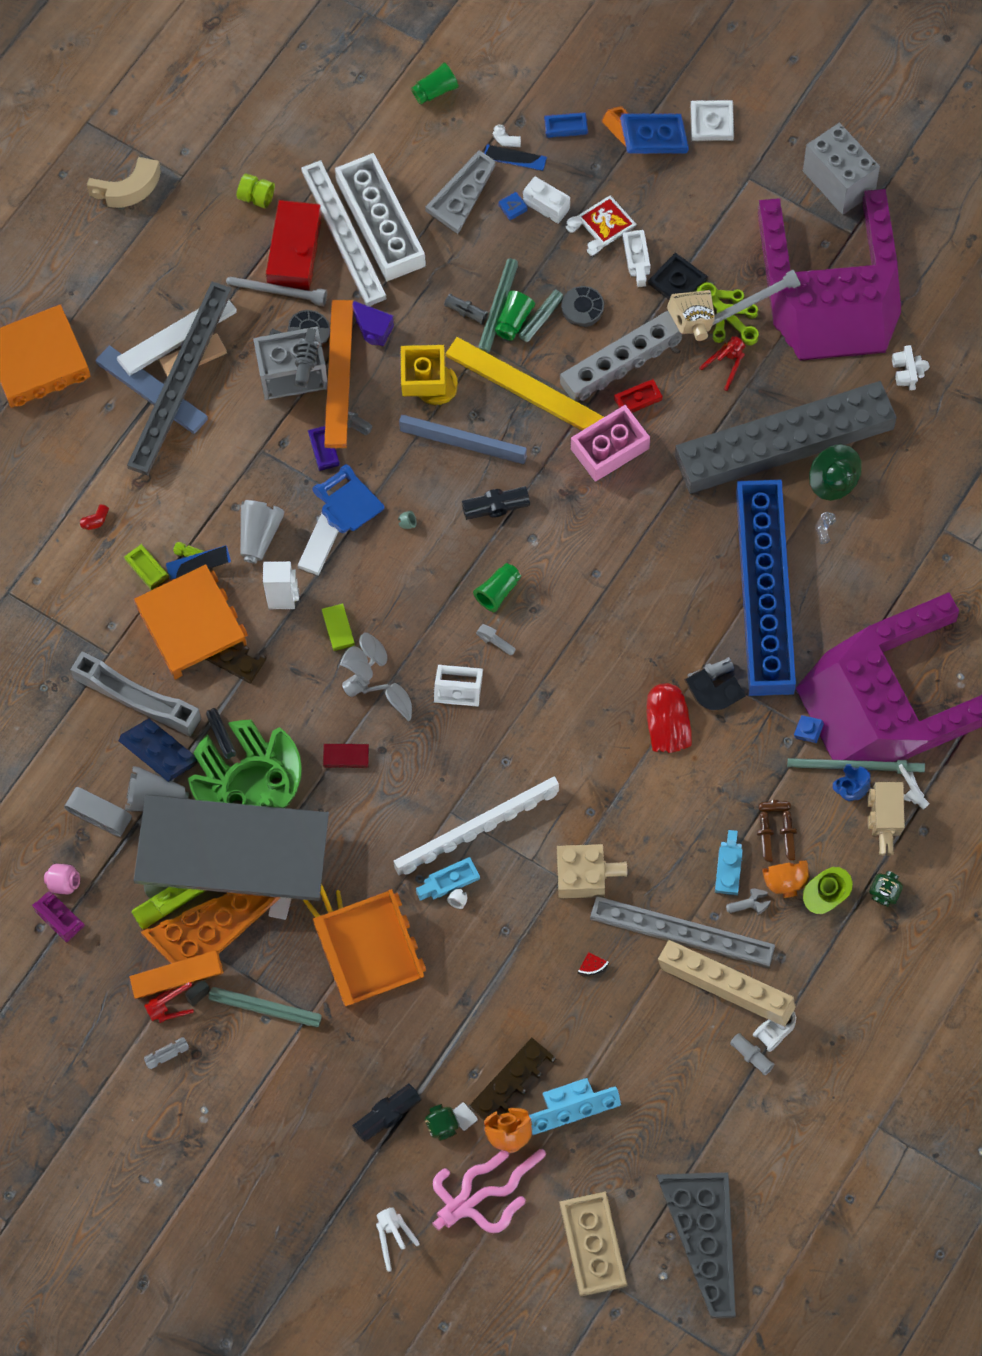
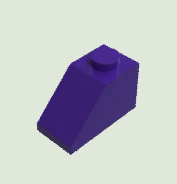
[352,301,394,347]

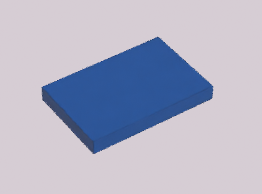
[620,114,689,154]

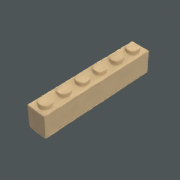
[658,940,796,1027]

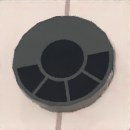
[562,286,604,327]
[287,310,330,346]

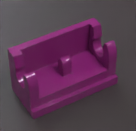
[32,891,85,943]

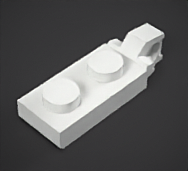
[623,230,650,287]

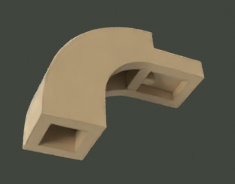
[87,157,161,208]

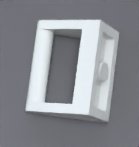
[434,665,483,706]

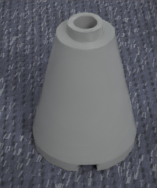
[240,500,285,564]
[125,766,189,812]

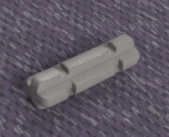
[144,1037,189,1069]

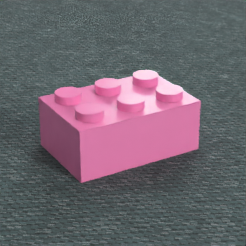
[571,405,650,482]

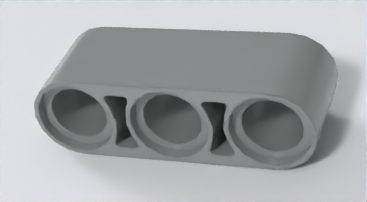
[64,787,132,837]

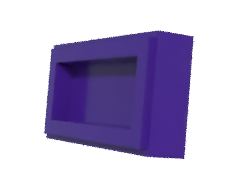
[308,426,340,471]

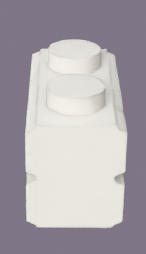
[523,177,570,223]

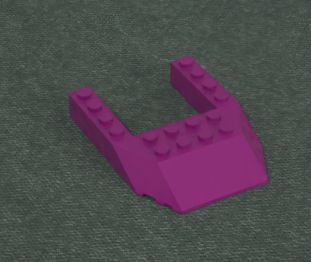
[757,189,901,360]
[796,592,982,762]

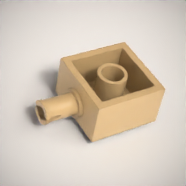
[867,782,904,856]
[557,844,627,898]

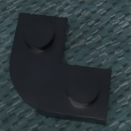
[684,668,746,710]

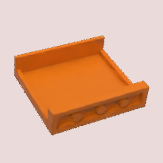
[0,304,91,408]
[134,565,248,680]
[312,889,426,1007]

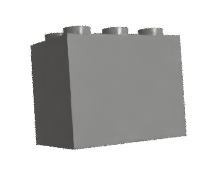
[803,122,880,215]
[253,327,328,400]

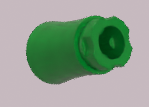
[411,62,459,104]
[495,291,536,341]
[473,563,521,612]

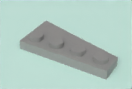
[425,150,495,234]

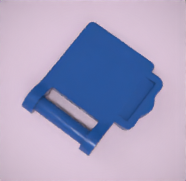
[312,464,384,533]

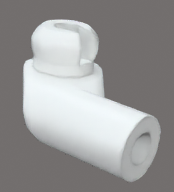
[493,125,521,147]

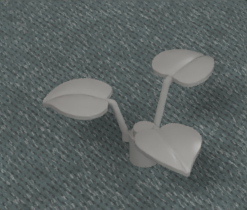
[340,633,412,721]

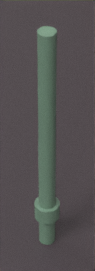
[787,758,925,774]

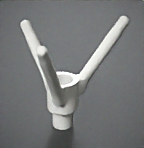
[868,764,930,809]

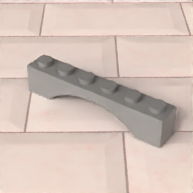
[70,651,202,737]

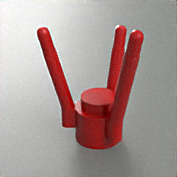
[699,336,745,391]
[144,982,194,1023]

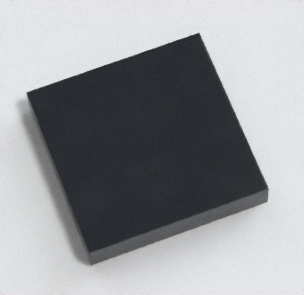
[648,252,708,300]

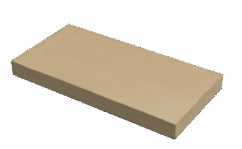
[559,1192,627,1296]

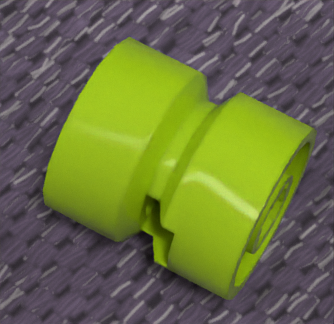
[237,173,275,209]

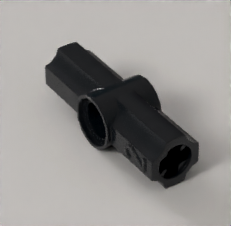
[462,486,530,520]
[352,1083,421,1143]

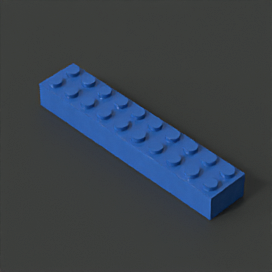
[736,480,796,696]

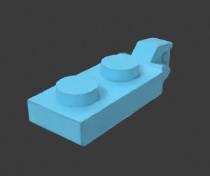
[715,830,743,895]
[416,857,480,900]

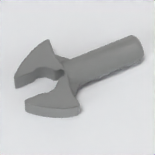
[476,624,516,655]
[726,889,770,915]

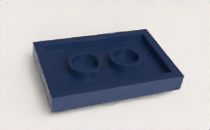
[118,718,198,782]

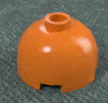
[762,860,809,898]
[484,1108,532,1153]

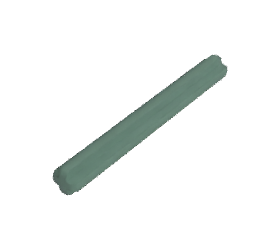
[479,258,518,353]
[209,987,322,1027]

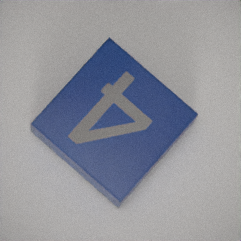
[498,192,528,220]

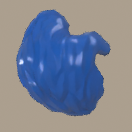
[832,764,871,801]

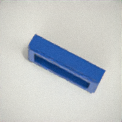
[544,113,588,138]

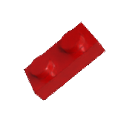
[614,379,663,413]

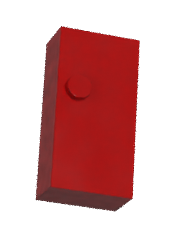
[266,200,322,291]

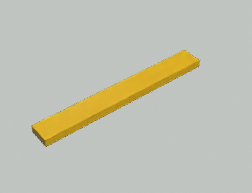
[446,337,604,431]

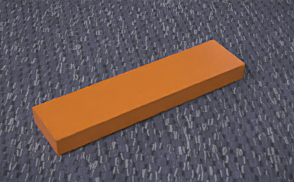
[129,950,223,999]

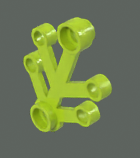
[697,283,759,346]

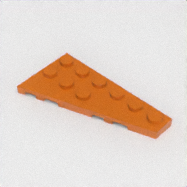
[141,892,281,964]

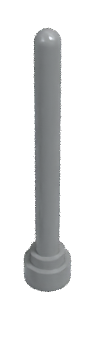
[712,270,801,326]
[226,277,327,307]

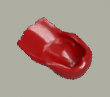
[647,683,692,753]

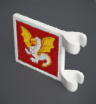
[566,196,636,256]

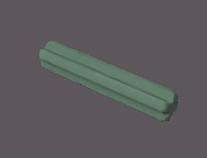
[519,290,563,342]

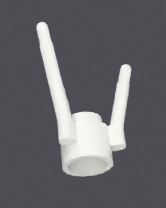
[376,1208,420,1272]

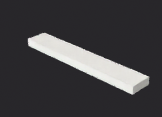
[117,300,236,376]

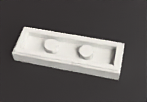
[298,513,339,576]

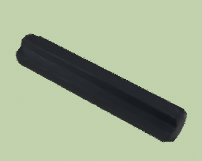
[206,708,236,759]

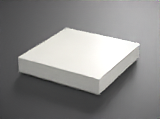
[691,100,734,141]

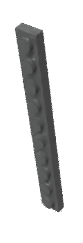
[127,281,232,476]

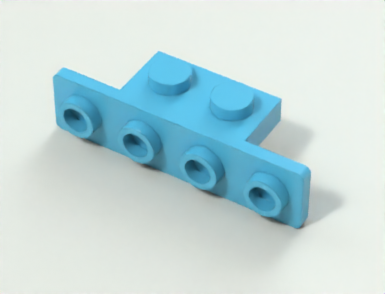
[529,1078,621,1135]

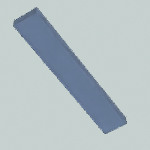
[95,345,208,434]
[399,415,527,465]

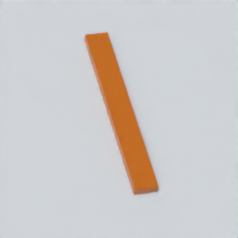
[324,300,353,448]

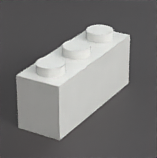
[263,561,299,609]

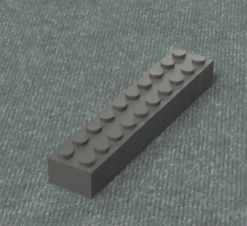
[675,381,897,494]

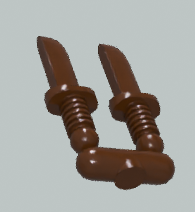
[757,800,797,862]

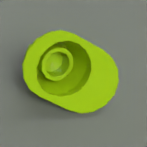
[803,867,853,914]

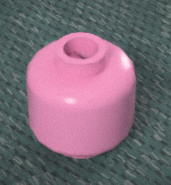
[44,864,80,895]

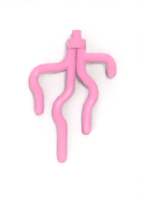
[433,1149,546,1233]

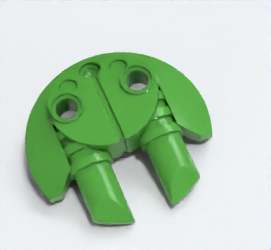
[188,720,302,808]

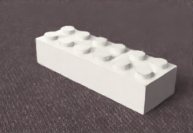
[335,153,426,282]

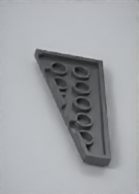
[656,1173,736,1319]

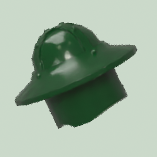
[809,444,861,501]

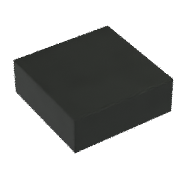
[185,979,210,1006]

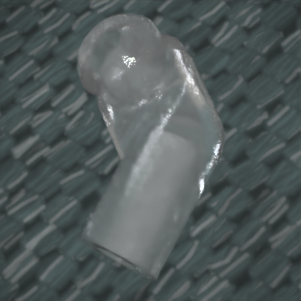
[815,512,836,544]

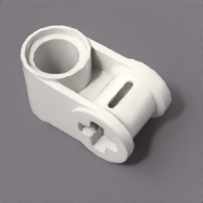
[753,1011,796,1052]

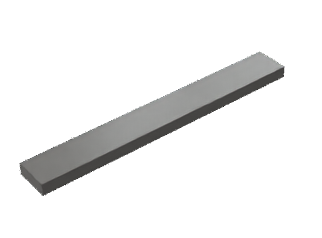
[590,896,775,968]

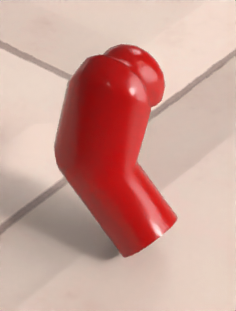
[80,504,109,530]

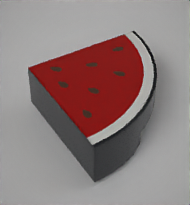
[578,952,609,977]

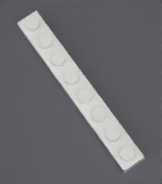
[302,160,386,306]
[394,776,559,875]

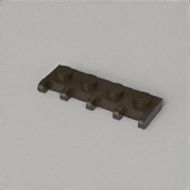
[205,646,267,684]
[469,1037,556,1121]

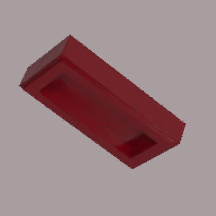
[323,744,369,768]

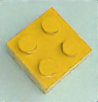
[401,345,446,397]

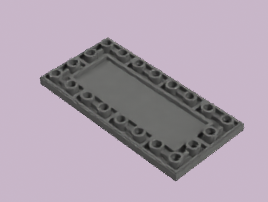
[134,795,329,901]

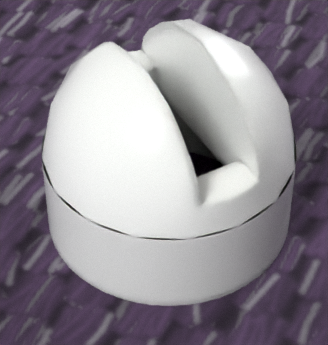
[447,889,468,909]

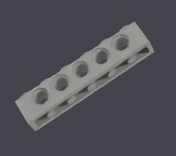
[560,311,682,402]

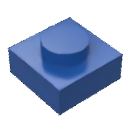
[794,715,824,743]

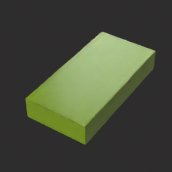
[124,544,169,590]
[322,603,355,651]

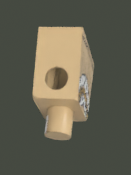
[667,290,715,341]

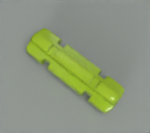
[173,542,205,558]

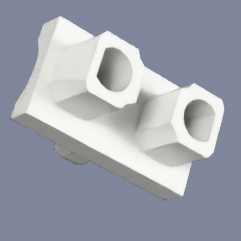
[892,345,929,390]

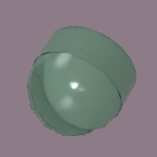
[398,511,417,529]

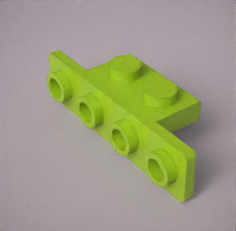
[131,887,206,930]

